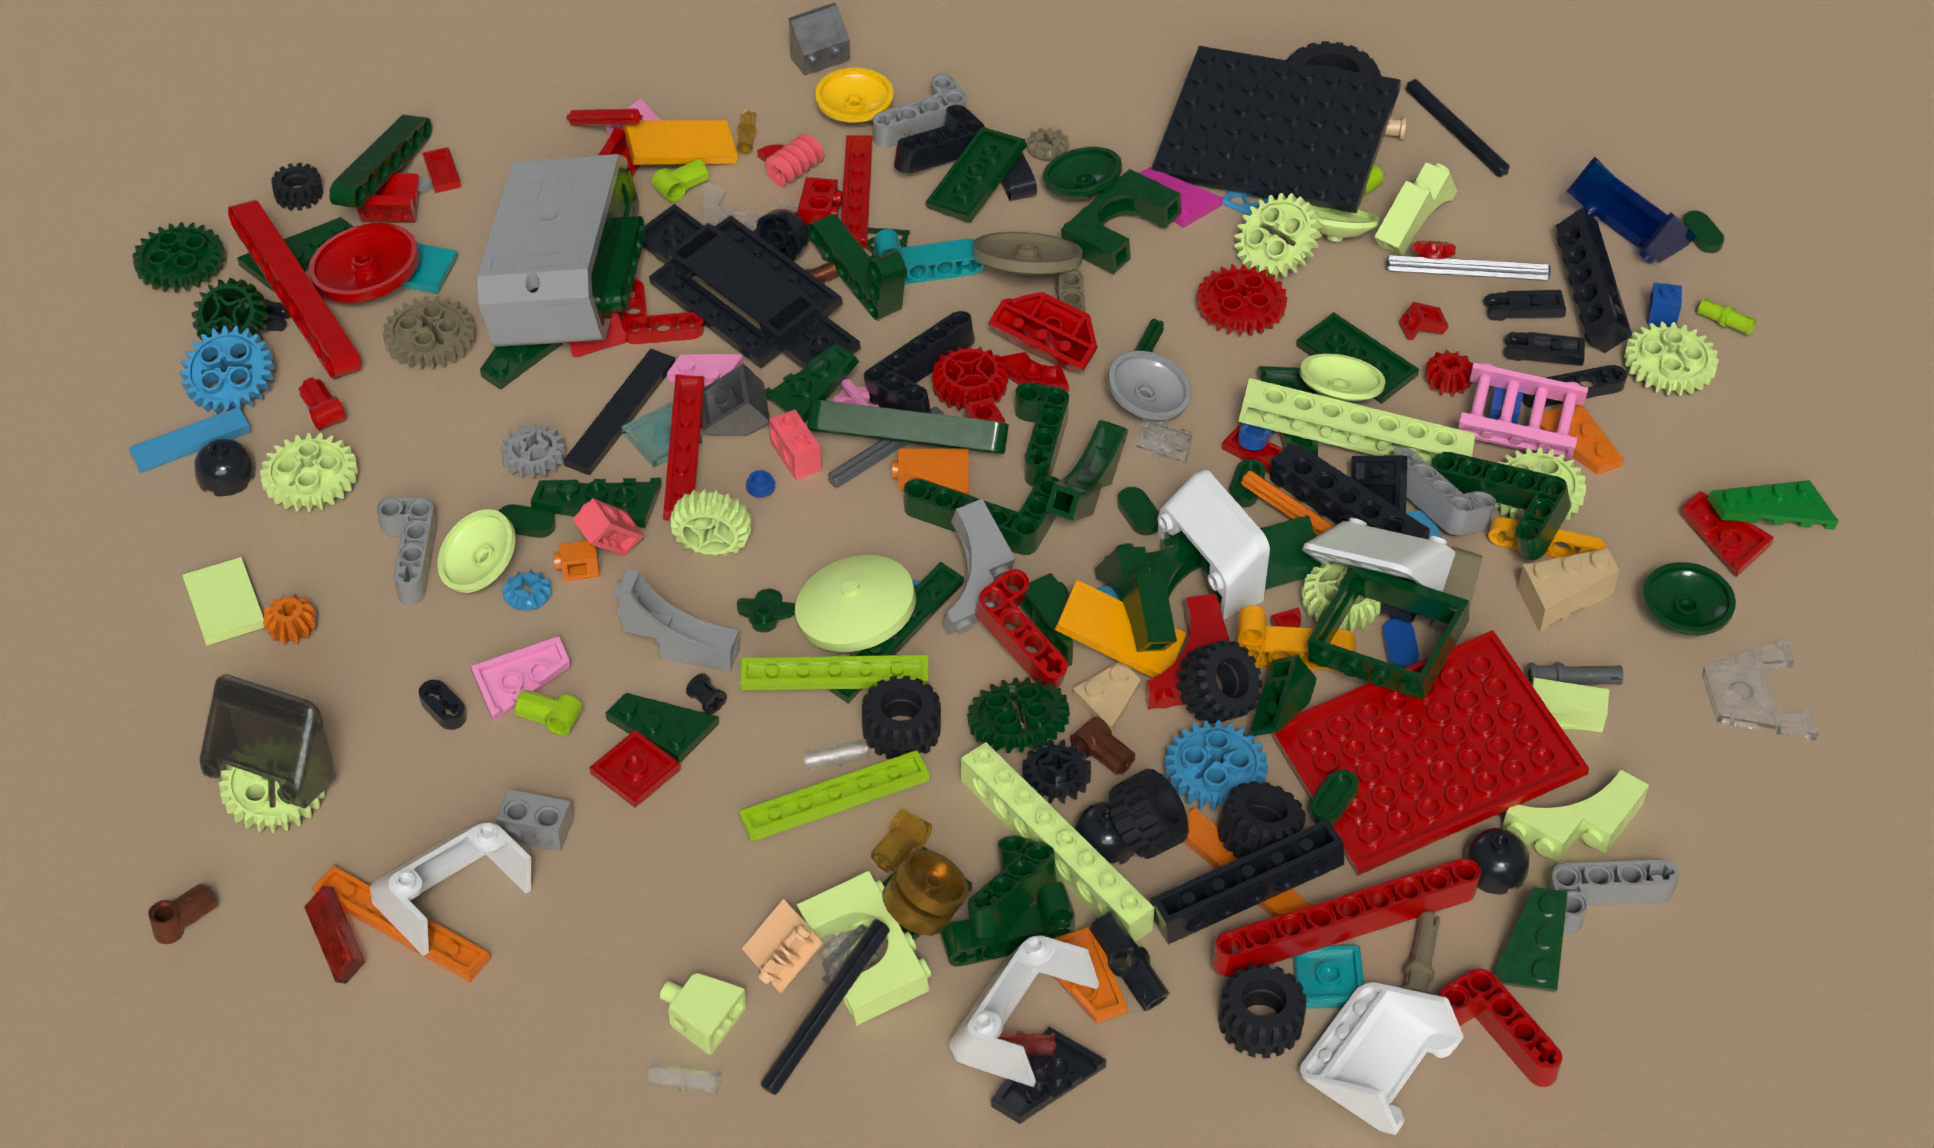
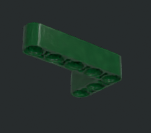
[807,213,906,320]
[1432,452,1571,560]
[904,476,1060,555]

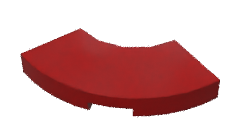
[1000,352,1069,392]

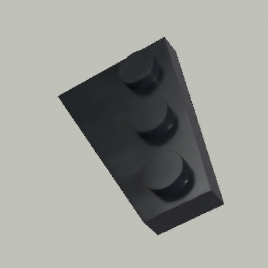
[991,1026,1107,1124]

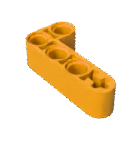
[1236,605,1356,671]

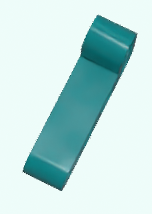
[874,229,984,284]

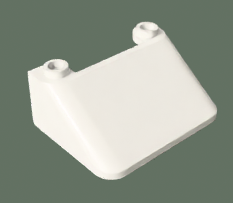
[1302,518,1456,592]
[1300,982,1464,1135]

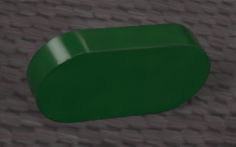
[1681,211,1724,253]
[1229,459,1266,508]
[1117,487,1159,536]
[499,504,556,538]
[1310,770,1359,825]

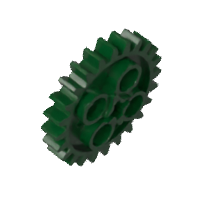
[132,222,225,292]
[967,677,1070,753]

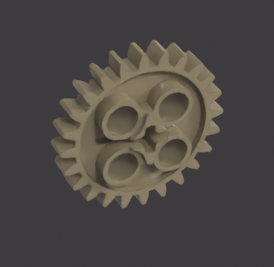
[382,296,476,369]

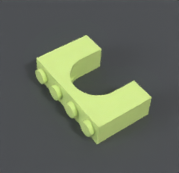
[797,871,931,1026]

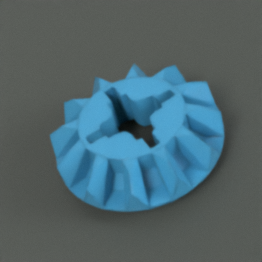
[503,569,552,610]

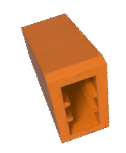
[892,449,969,495]

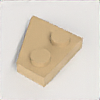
[1072,662,1141,733]

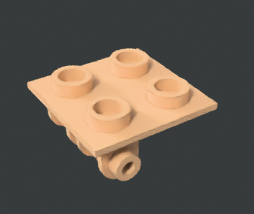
[742,899,824,993]

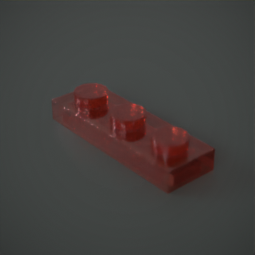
[304,885,365,984]

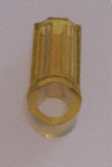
[871,809,932,872]

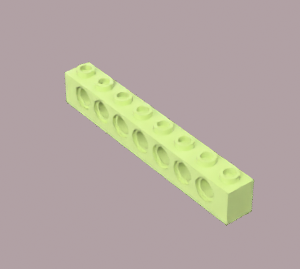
[1238,378,1476,467]
[961,742,1155,942]

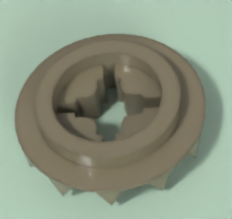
[1027,127,1069,160]

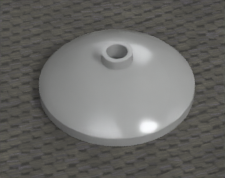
[1107,351,1191,421]

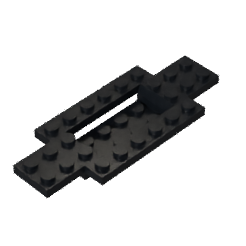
[643,204,861,369]

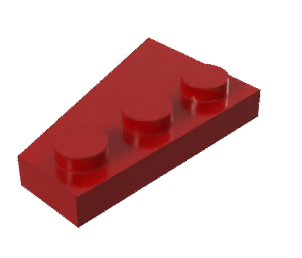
[1681,491,1774,577]

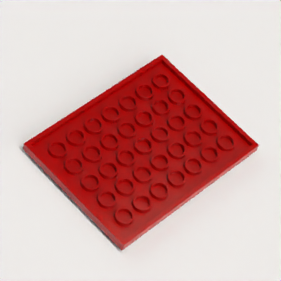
[1271,630,1589,876]

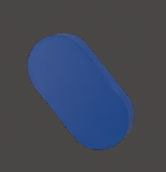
[1237,423,1275,451]
[1382,618,1419,668]

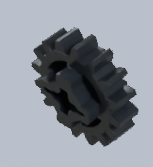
[1022,740,1091,804]

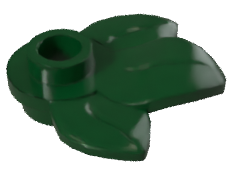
[737,588,795,632]

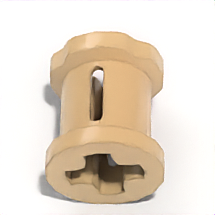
[1384,116,1407,140]

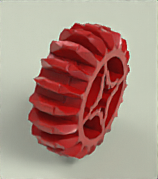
[931,345,1008,412]

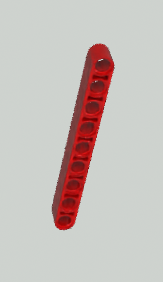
[228,200,361,378]
[1212,858,1481,977]

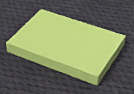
[182,557,264,646]

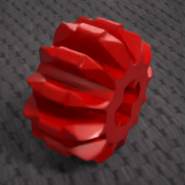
[1425,349,1473,397]

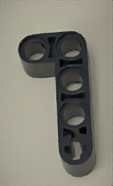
[894,105,985,174]

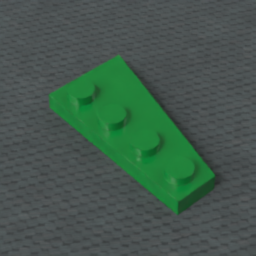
[1708,480,1839,530]

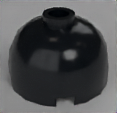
[753,209,809,261]
[194,438,255,497]
[1074,802,1135,865]
[1463,828,1529,895]

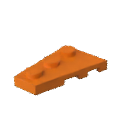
[1053,926,1128,1024]

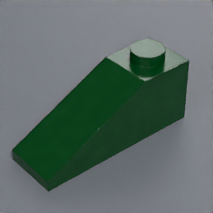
[1019,573,1073,667]
[1250,655,1317,736]

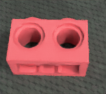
[769,410,822,480]
[573,498,644,556]

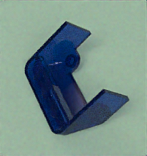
[1567,157,1695,264]

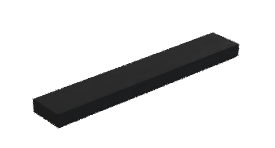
[564,348,675,475]

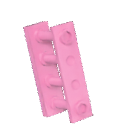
[1458,363,1588,460]

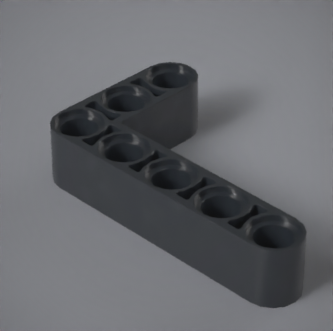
[864,311,975,413]

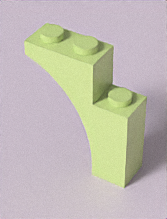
[1375,162,1458,256]
[1532,678,1610,733]
[1503,770,1649,863]

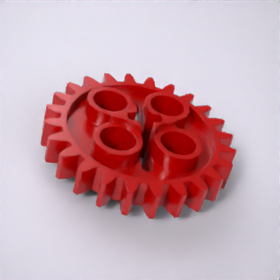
[1196,264,1287,336]

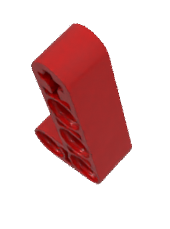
[975,569,1068,689]
[1439,968,1563,1087]

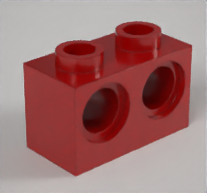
[798,177,843,226]

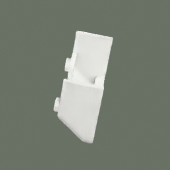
[1157,469,1270,619]
[370,822,531,956]
[949,936,1099,1087]

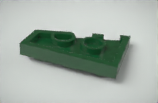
[1493,887,1568,993]

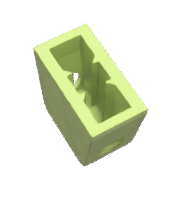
[660,973,746,1055]

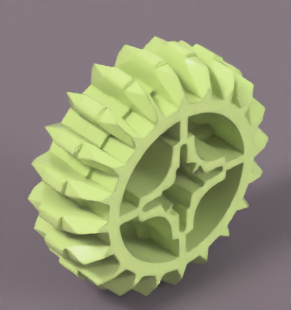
[670,488,752,556]
[1301,561,1383,632]

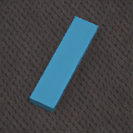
[128,407,251,473]

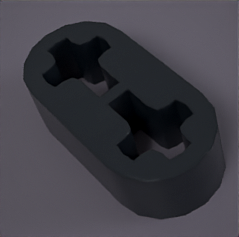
[419,680,466,730]

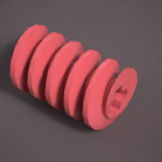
[765,134,825,187]

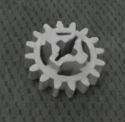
[501,423,565,479]

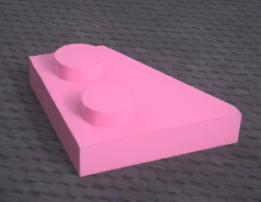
[667,354,744,387]

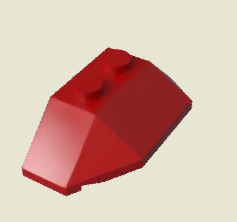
[988,292,1098,371]

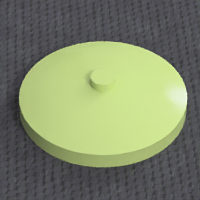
[795,555,916,652]

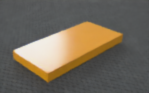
[623,120,738,165]
[1054,580,1187,678]

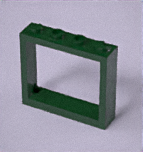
[1308,566,1469,700]

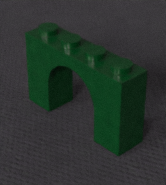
[1061,169,1182,274]

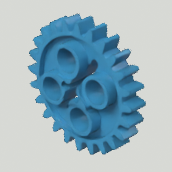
[180,326,275,415]
[1164,720,1269,811]

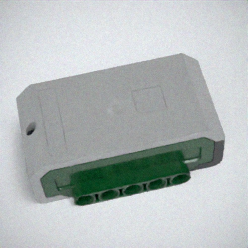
[477,154,645,347]

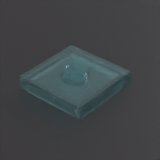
[622,402,703,467]

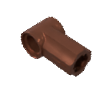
[1070,717,1136,775]
[148,883,217,944]

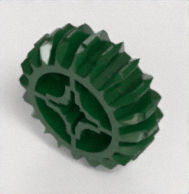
[191,277,270,340]

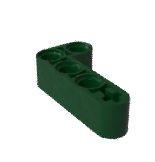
[1015,383,1069,487]
[968,835,1057,939]
[940,882,1075,967]

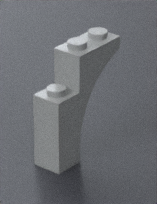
[942,499,1015,635]
[615,568,740,672]

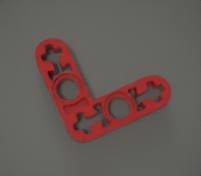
[621,279,704,344]

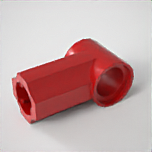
[298,377,346,431]

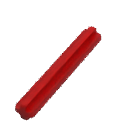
[566,109,643,126]

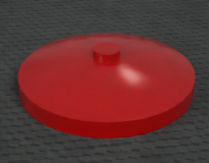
[309,223,420,303]

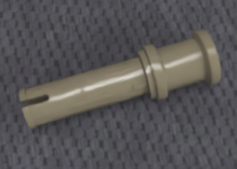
[1402,912,1440,994]

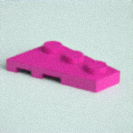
[1140,167,1223,228]

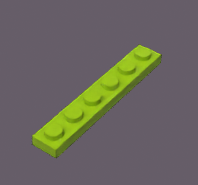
[740,655,929,691]
[739,750,930,842]

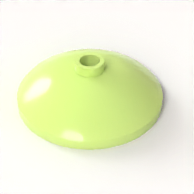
[1311,205,1379,242]
[1300,354,1385,403]
[437,509,516,593]

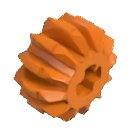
[263,593,317,645]

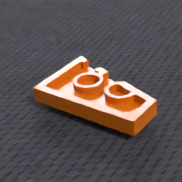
[1528,404,1624,475]

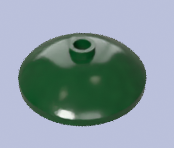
[1043,147,1123,198]
[1642,562,1736,636]

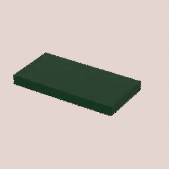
[925,127,1027,222]
[1296,312,1419,404]
[1196,515,1321,603]

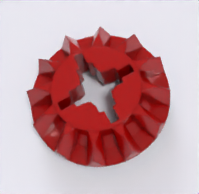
[1412,240,1456,259]

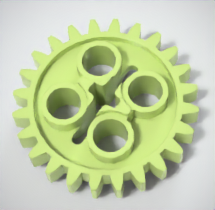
[1235,193,1322,279]
[1624,322,1719,396]
[260,433,358,512]
[1495,447,1586,520]
[219,737,327,833]

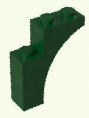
[1045,420,1129,521]
[1146,531,1202,598]
[1095,543,1177,652]

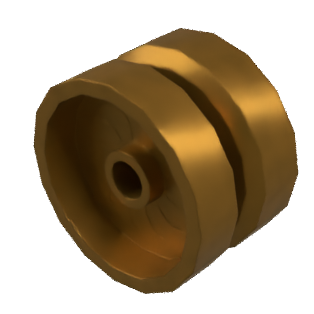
[883,849,969,936]

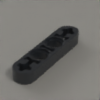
[1522,365,1627,408]

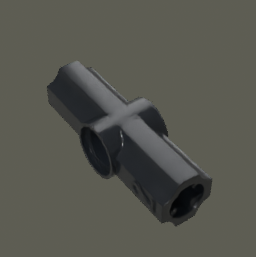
[1089,911,1170,1011]

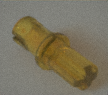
[736,109,757,155]

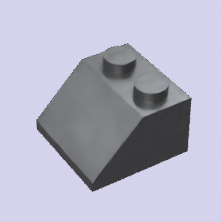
[789,2,850,76]
[701,364,769,436]

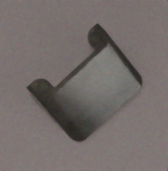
[199,674,336,809]

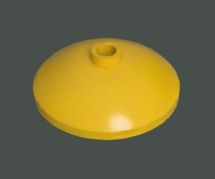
[815,67,894,123]

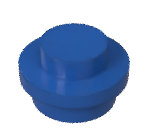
[746,470,775,498]

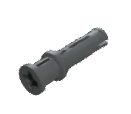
[1526,662,1624,685]

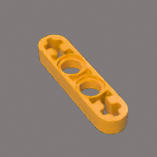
[1488,517,1606,558]

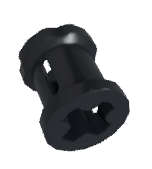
[686,673,727,714]

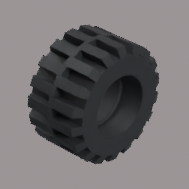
[1177,640,1262,724]
[862,676,941,759]
[1108,768,1189,859]
[1217,781,1306,859]
[1218,964,1307,1058]

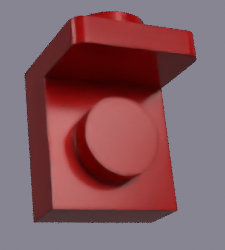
[1399,302,1449,340]

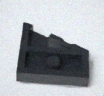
[1351,455,1408,513]

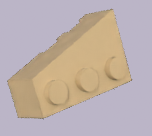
[1518,548,1620,633]

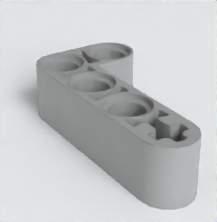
[873,74,966,148]
[1392,447,1497,535]
[377,497,437,605]
[1547,859,1679,934]

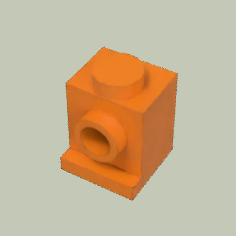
[553,540,600,582]

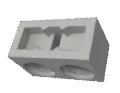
[496,789,573,851]

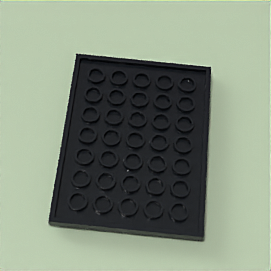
[1151,46,1401,214]

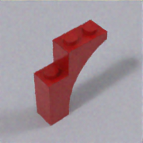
[1146,593,1230,710]

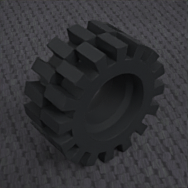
[271,163,323,211]

